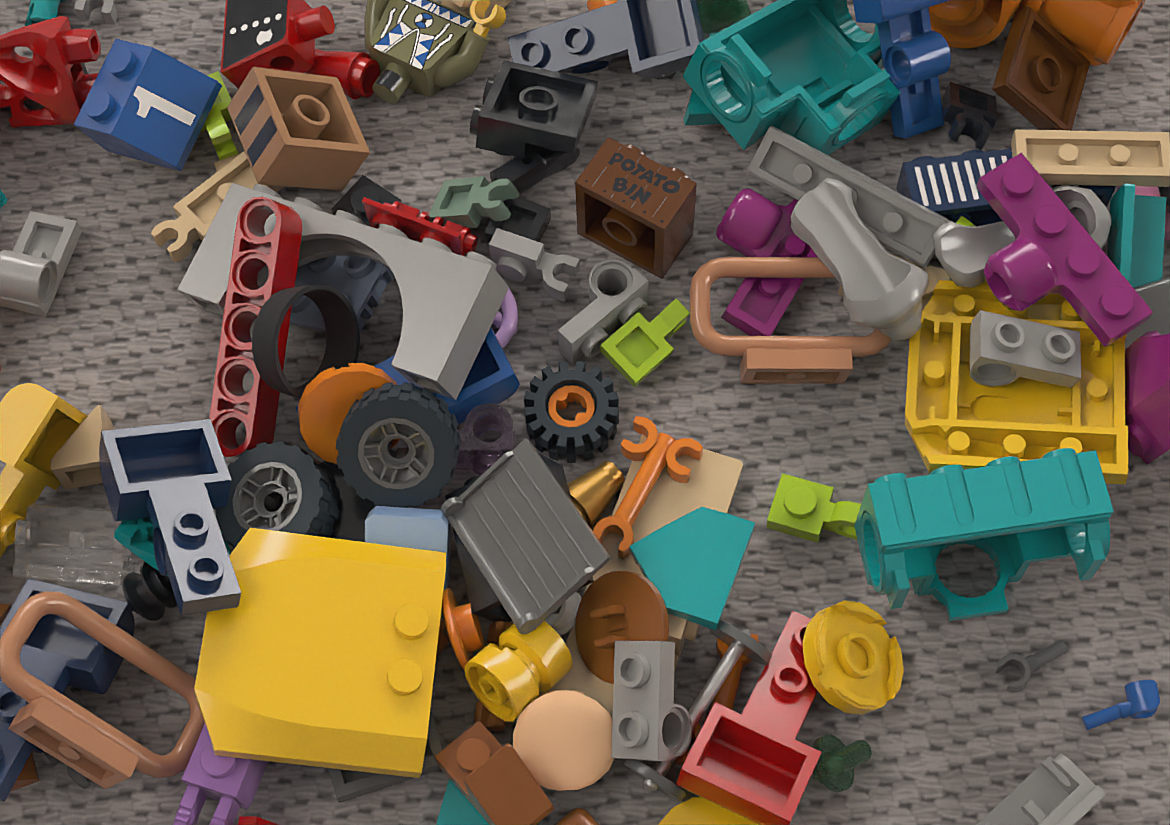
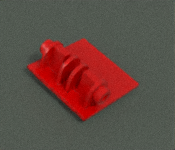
[362,197,479,257]

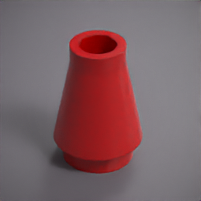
[306,49,380,100]

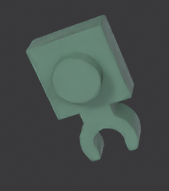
[430,176,520,228]

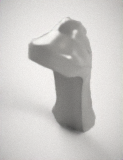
[791,178,929,341]
[933,185,1111,287]

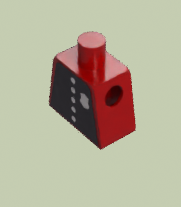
[220,0,335,89]

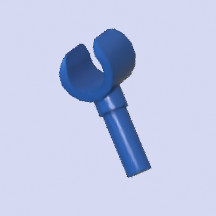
[1081,680,1160,730]

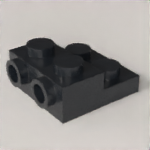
[470,60,598,159]

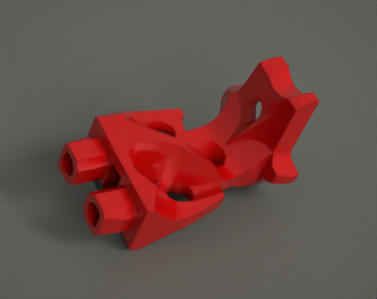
[0,16,101,127]

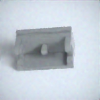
[976,754,1106,825]

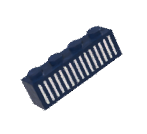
[896,147,1116,227]

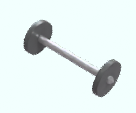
[623,620,772,803]

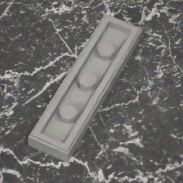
[746,126,952,269]

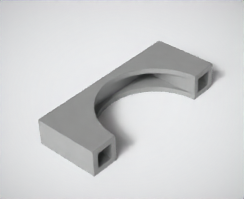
[177,183,509,400]

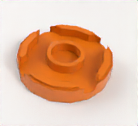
[298,363,400,465]

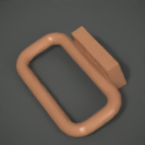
[689,257,892,384]
[0,591,205,789]

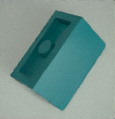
[1107,183,1167,288]

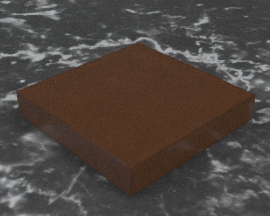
[992,6,1090,131]

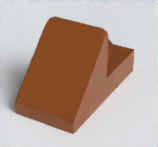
[434,721,554,825]

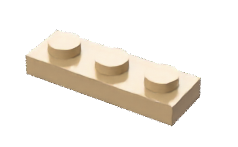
[1011,130,1170,187]

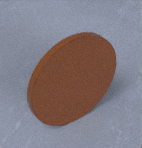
[575,571,669,684]

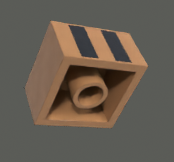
[227,67,370,191]

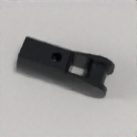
[490,144,580,195]

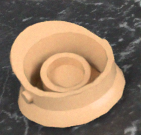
[513,690,614,791]

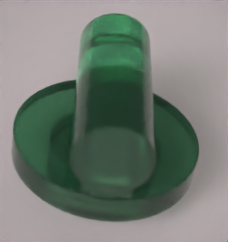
[812,734,872,793]

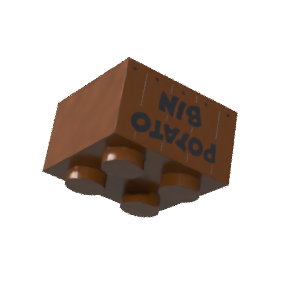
[575,137,697,279]

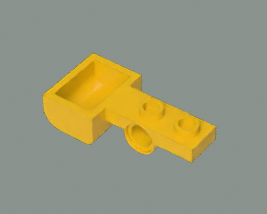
[0,383,87,558]

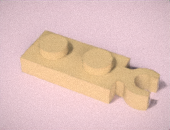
[151,151,285,263]

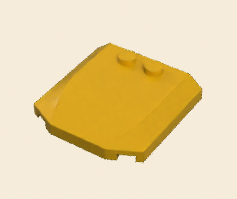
[905,280,1128,485]
[194,528,446,778]

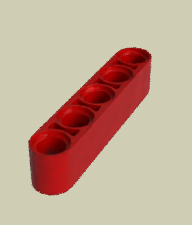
[209,196,303,458]

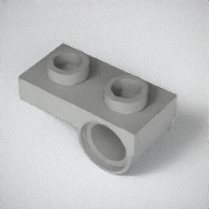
[0,211,82,317]
[558,259,649,366]
[970,310,1081,388]
[611,641,692,761]

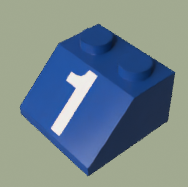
[74,39,222,171]

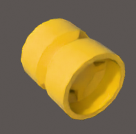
[464,621,573,722]

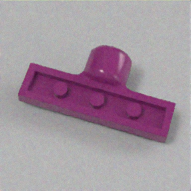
[976,152,1153,347]
[716,188,818,336]

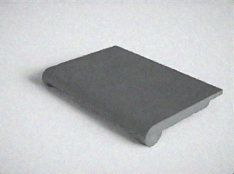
[441,438,612,634]

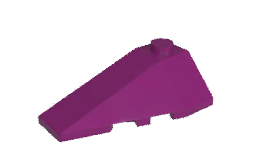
[1125,331,1170,465]

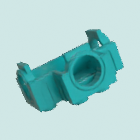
[682,0,901,155]
[854,448,1114,621]

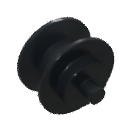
[122,562,178,621]

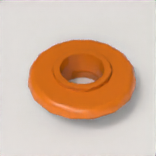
[442,588,485,671]

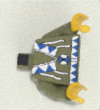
[364,0,506,104]

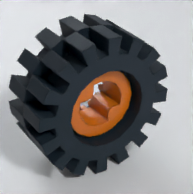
[524,361,619,463]

